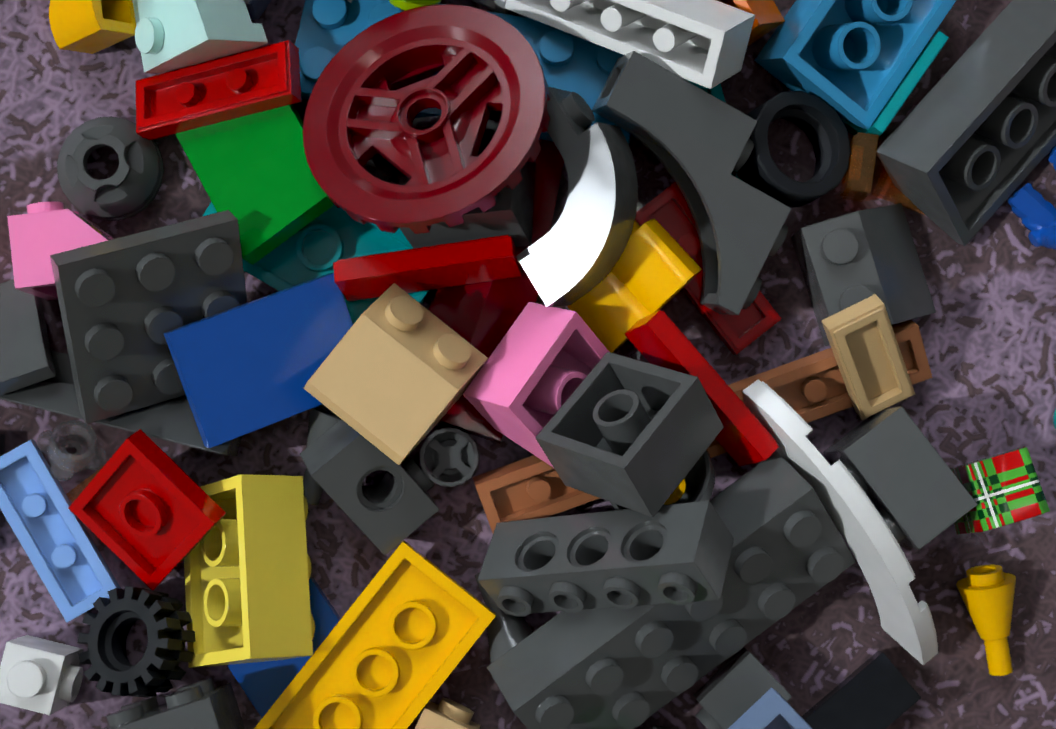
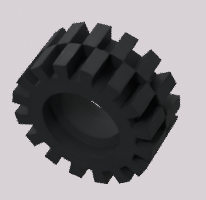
[78,586,195,698]

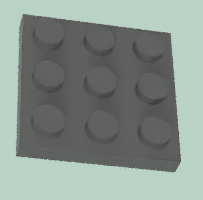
[50,210,247,424]

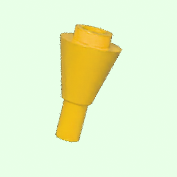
[956,564,1016,676]

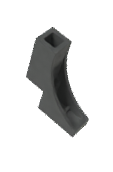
[592,51,792,315]

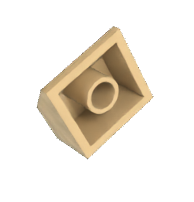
[303,283,488,465]

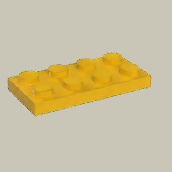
[254,541,496,729]

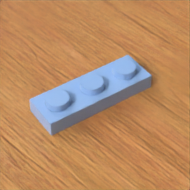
[0,440,121,623]

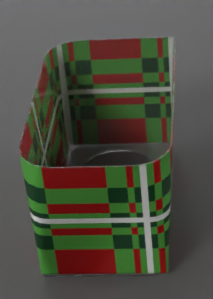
[950,446,1050,535]

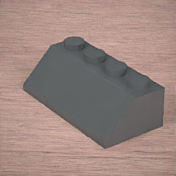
[875,0,1056,246]

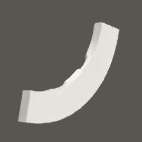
[742,379,938,666]

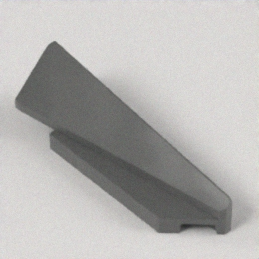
[0,350,242,456]

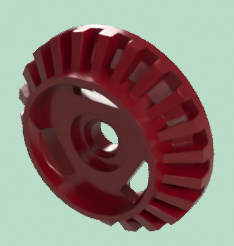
[303,4,550,234]

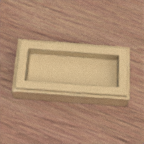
[821,294,915,420]

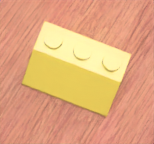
[184,474,315,668]

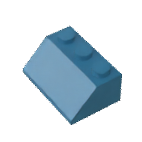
[754,0,956,129]

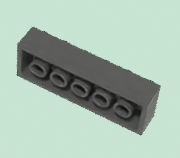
[487,451,856,729]

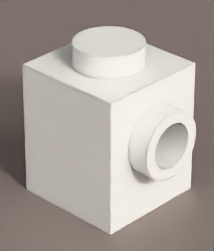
[0,635,84,715]

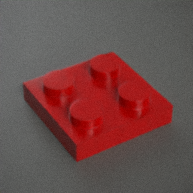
[68,429,226,590]

